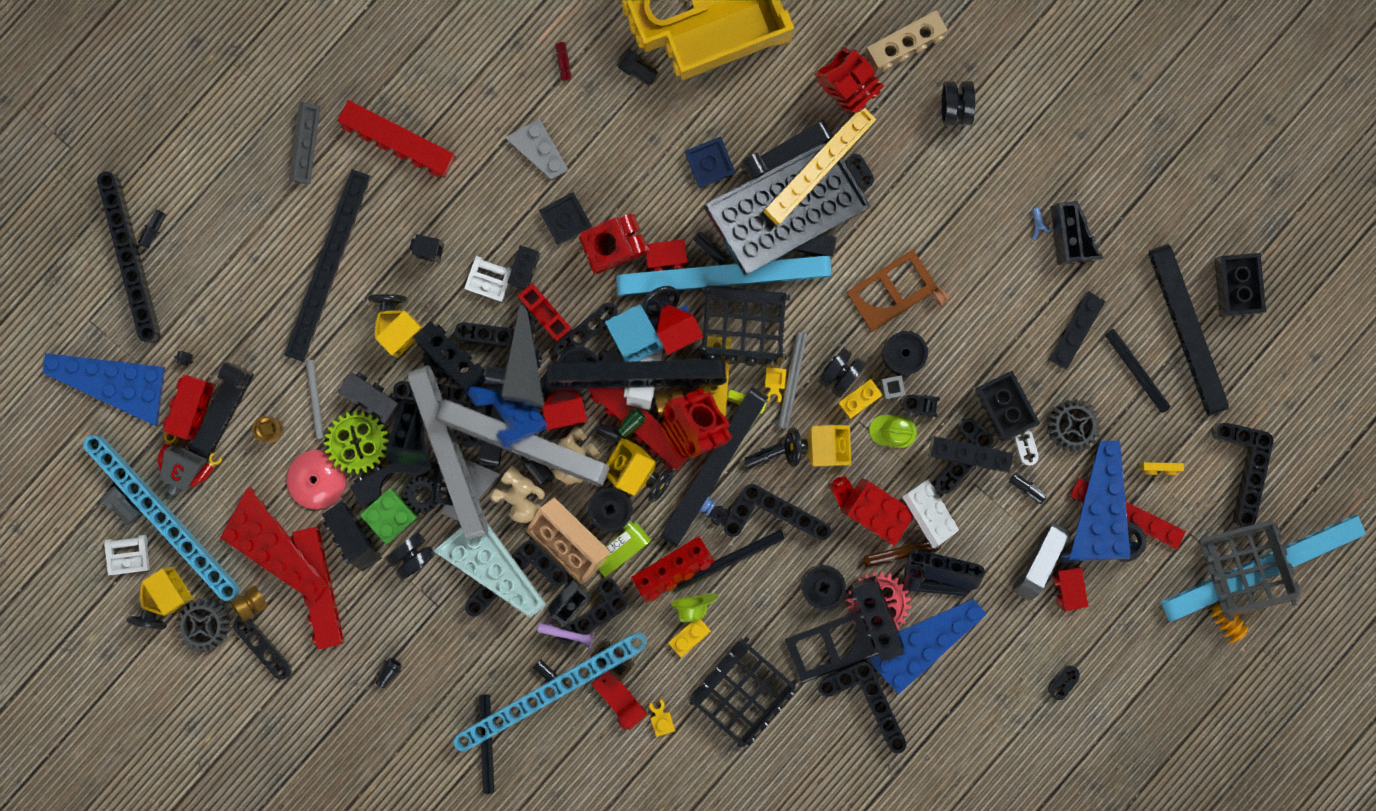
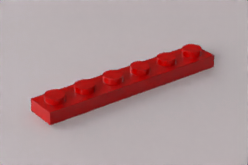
[1069,478,1186,549]

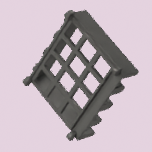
[1200,520,1301,622]

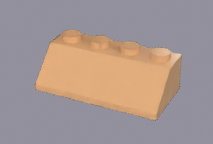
[526,498,611,586]

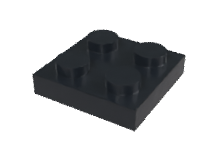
[539,192,592,246]

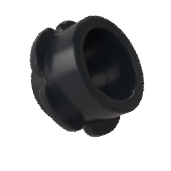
[174,351,194,366]
[709,506,729,525]

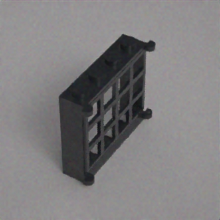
[698,285,790,368]
[689,637,798,748]

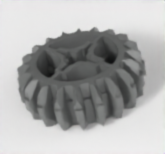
[1047,399,1101,453]
[175,598,230,652]

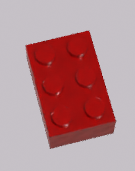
[163,374,216,440]
[840,478,914,546]

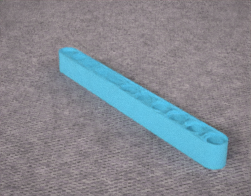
[616,256,832,296]
[83,435,240,601]
[1160,515,1366,621]
[454,632,647,751]

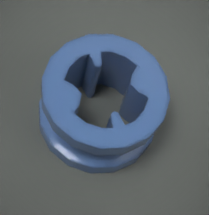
[700,496,717,516]

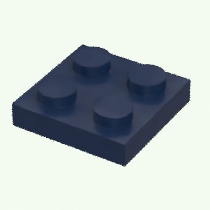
[684,136,736,189]

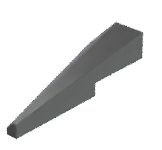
[502,305,544,407]

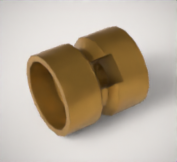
[654,386,683,417]
[252,416,284,443]
[230,585,268,622]

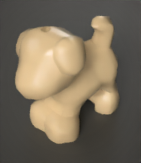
[553,425,602,485]
[490,465,545,524]

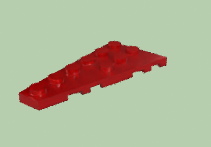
[220,487,327,602]

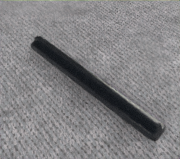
[677,530,785,589]

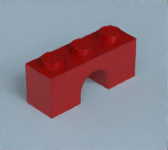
[518,283,573,342]

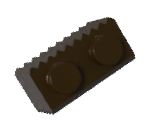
[590,638,635,682]

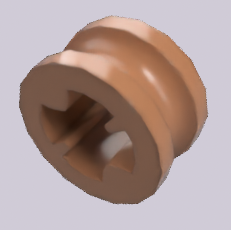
[931,287,950,307]

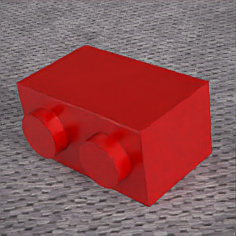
[646,239,688,272]
[1053,567,1089,611]

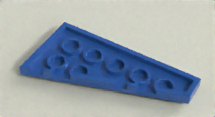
[43,353,165,426]
[1068,440,1130,561]
[867,599,987,694]

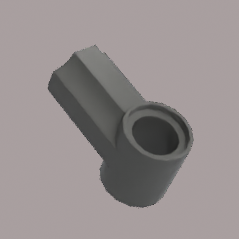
[100,485,141,525]

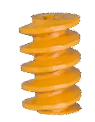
[1207,601,1248,644]

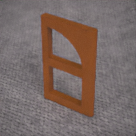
[846,250,938,331]

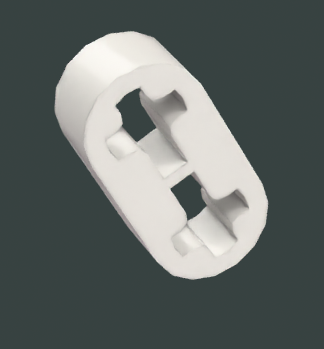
[1014,431,1039,466]

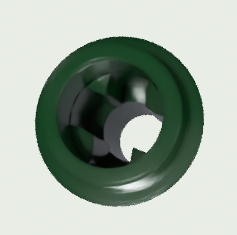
[617,408,647,437]

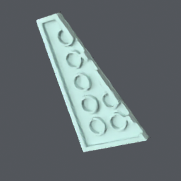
[434,521,547,617]

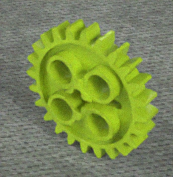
[324,410,389,475]

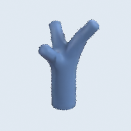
[1032,208,1050,240]

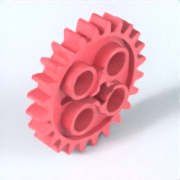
[847,570,911,636]

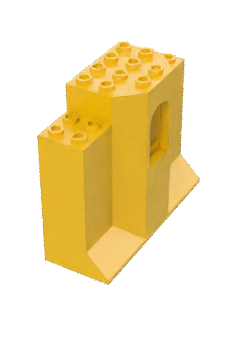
[621,0,794,81]

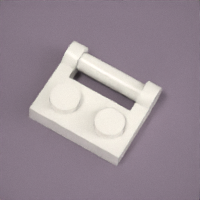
[464,256,512,302]
[104,535,150,576]

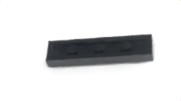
[1049,291,1106,370]

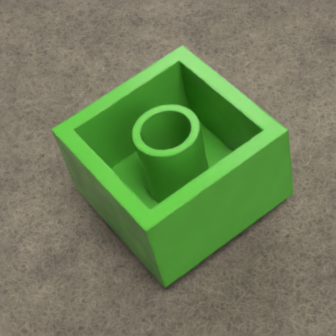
[360,488,420,545]

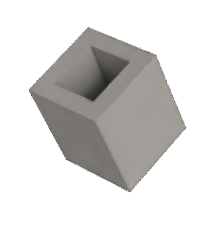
[880,375,906,400]

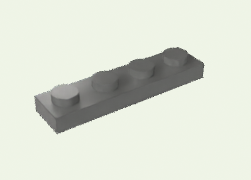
[289,102,320,184]

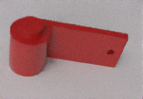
[591,671,648,730]

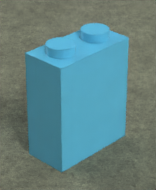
[605,304,663,362]

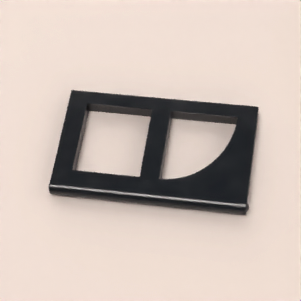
[785,611,876,683]

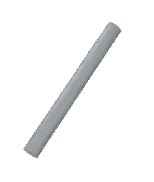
[306,360,324,439]

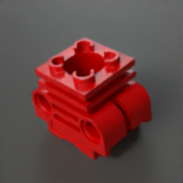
[814,48,884,113]
[578,214,650,274]
[660,388,732,460]

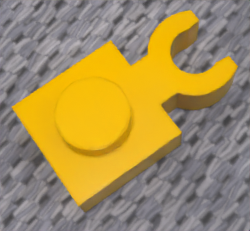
[765,367,786,403]
[649,699,675,737]

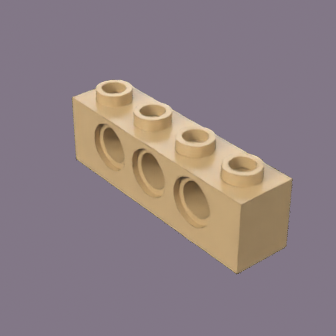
[865,10,948,72]

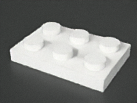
[902,479,959,548]

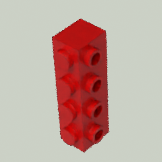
[631,536,715,603]

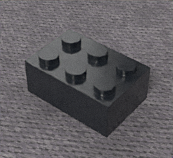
[1214,253,1266,318]
[975,370,1040,444]

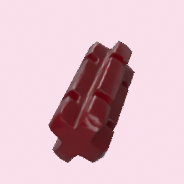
[555,42,572,81]

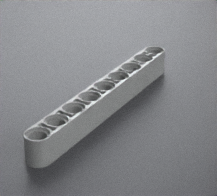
[408,366,489,540]
[435,400,610,487]

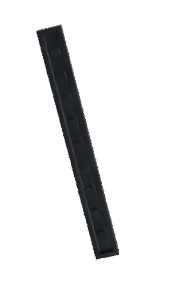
[285,169,371,362]

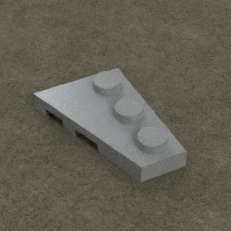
[505,119,569,180]

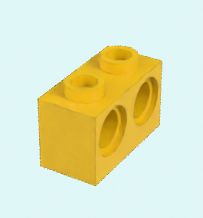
[837,379,882,419]

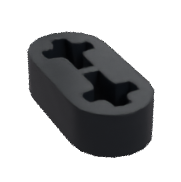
[846,154,874,190]
[1048,665,1080,700]

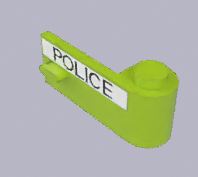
[598,521,652,577]

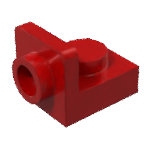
[828,476,854,509]

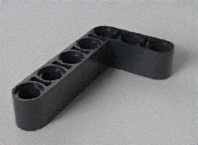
[741,120,833,181]
[190,362,254,459]
[479,366,507,467]
[393,381,492,446]
[1211,423,1274,527]
[724,484,831,540]
[465,540,569,617]
[817,661,907,754]

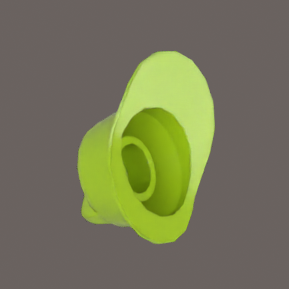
[869,415,917,448]
[671,593,719,622]

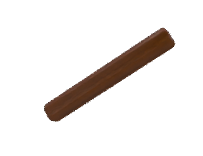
[863,541,941,567]

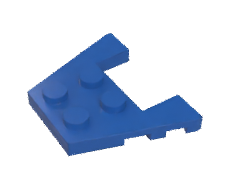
[468,387,547,449]

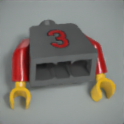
[157,433,222,495]

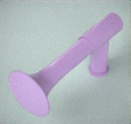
[538,620,595,651]

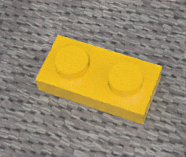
[1139,462,1184,475]
[668,619,711,658]

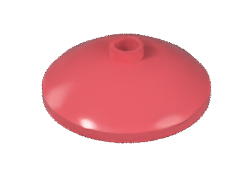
[286,450,347,510]

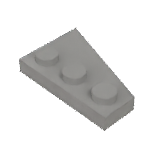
[441,459,501,521]

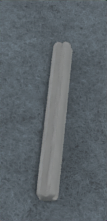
[778,332,807,429]

